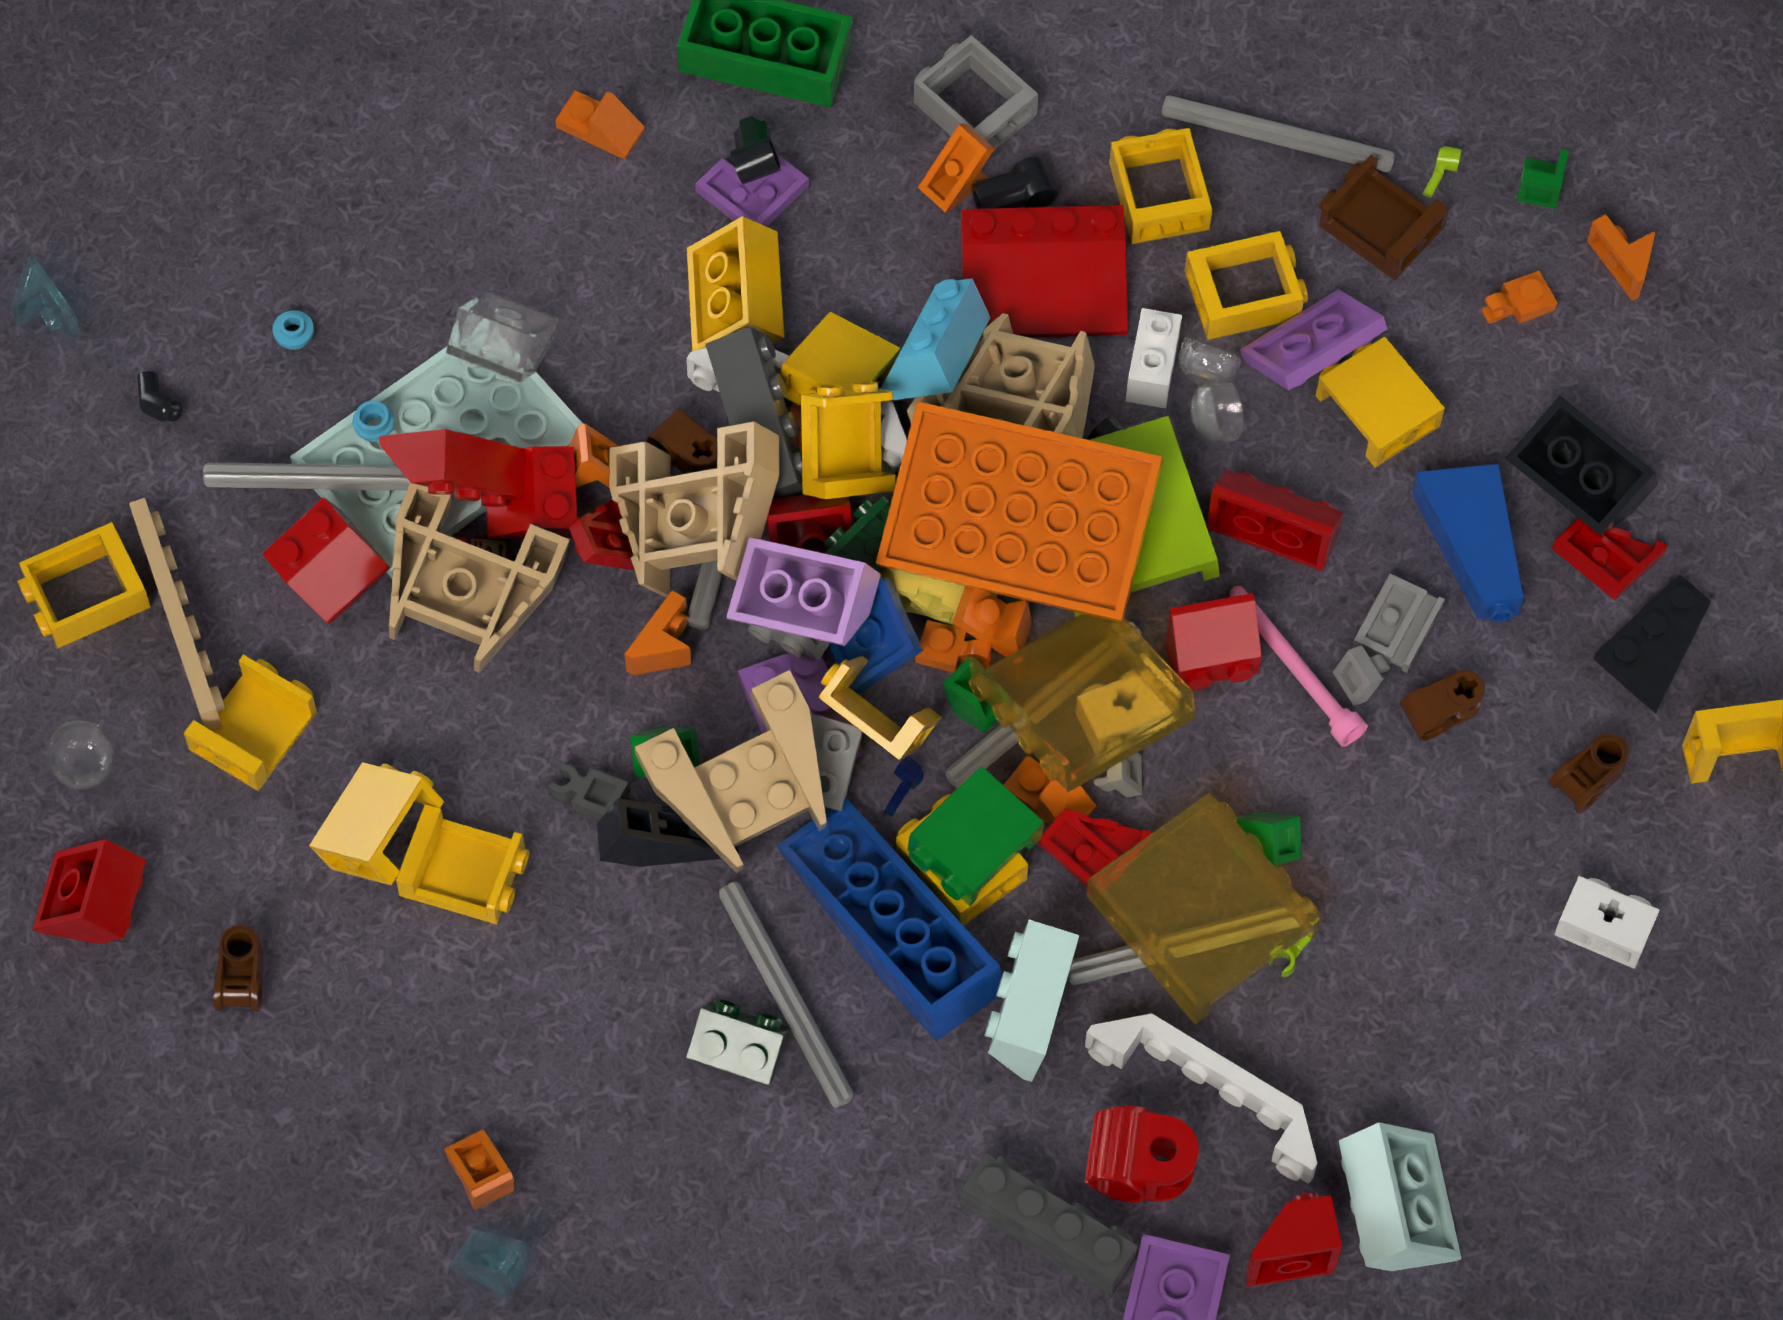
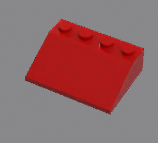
[960,205,1128,339]

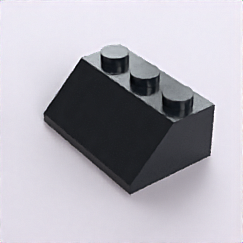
[1505,396,1658,536]

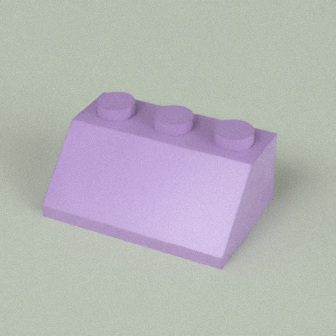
[726,537,881,646]

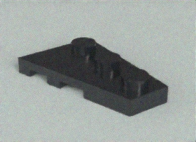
[1594,575,1711,714]

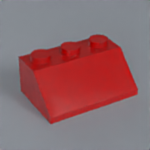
[379,429,525,507]
[1207,470,1344,571]

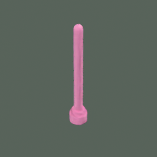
[1229,586,1368,747]

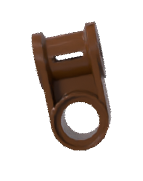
[647,409,717,474]
[1400,670,1485,741]
[1548,733,1629,814]
[214,925,263,1012]

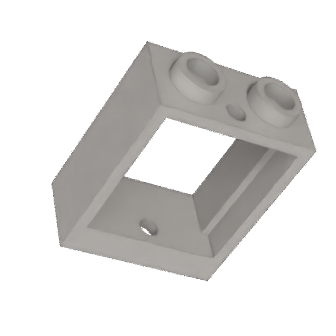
[914,35,1038,150]

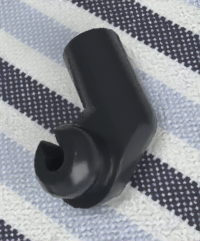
[137,371,182,422]

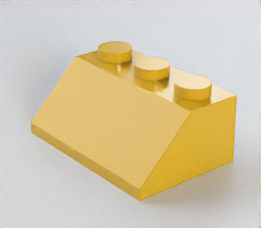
[687,216,784,352]

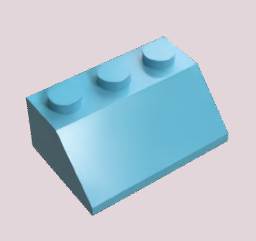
[881,278,990,402]

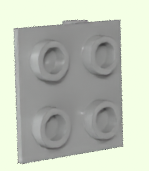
[810,713,863,811]

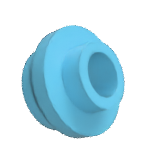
[272,310,314,350]
[352,401,394,441]

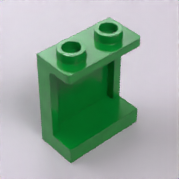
[908,766,1045,906]

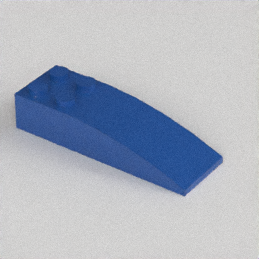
[777,797,1002,1041]

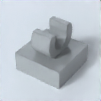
[1333,645,1390,706]
[1094,740,1142,797]

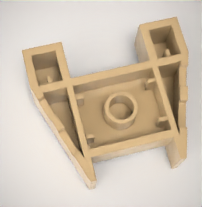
[907,313,1095,439]
[609,421,779,597]
[389,483,570,673]
[635,670,827,873]

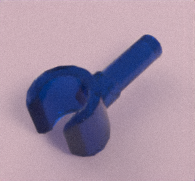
[883,756,923,817]

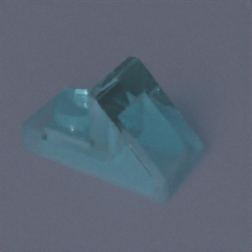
[11,255,81,340]

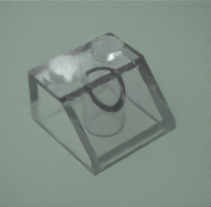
[446,290,562,383]

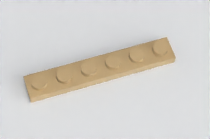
[129,498,225,731]

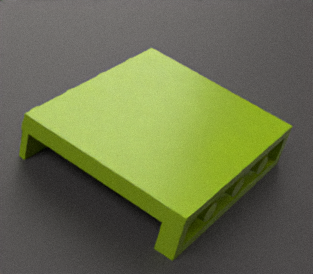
[1073,416,1220,620]

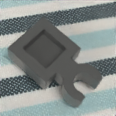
[549,764,631,820]

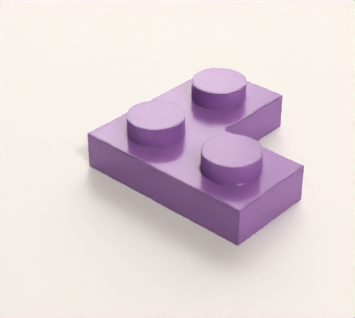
[695,155,809,227]

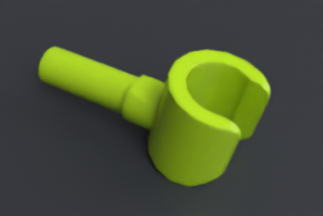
[1422,146,1462,198]
[1269,927,1317,977]

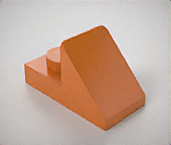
[555,90,645,160]
[917,124,995,213]
[1587,214,1655,301]
[569,423,619,488]
[952,586,1032,662]
[624,590,691,675]
[1003,755,1096,825]
[444,1129,514,1210]

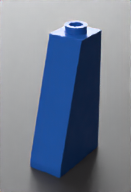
[1412,464,1524,622]

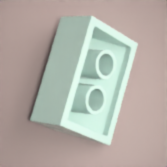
[985,920,1079,1082]
[1339,1122,1462,1271]

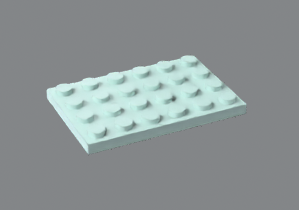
[290,318,583,578]

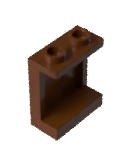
[1319,155,1449,280]

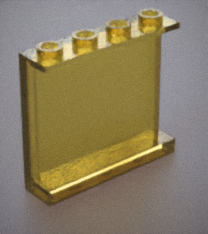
[969,614,1196,792]
[1086,793,1320,1024]

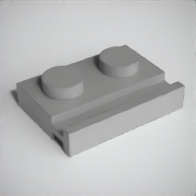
[1352,574,1445,673]

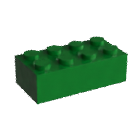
[677,0,852,108]

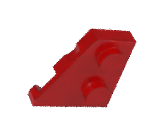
[569,499,635,571]
[1551,519,1668,601]
[1037,808,1155,899]

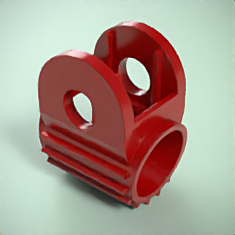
[1085,1106,1199,1203]

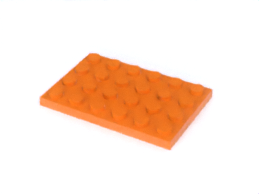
[876,401,1164,623]

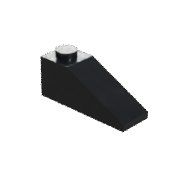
[597,798,739,867]

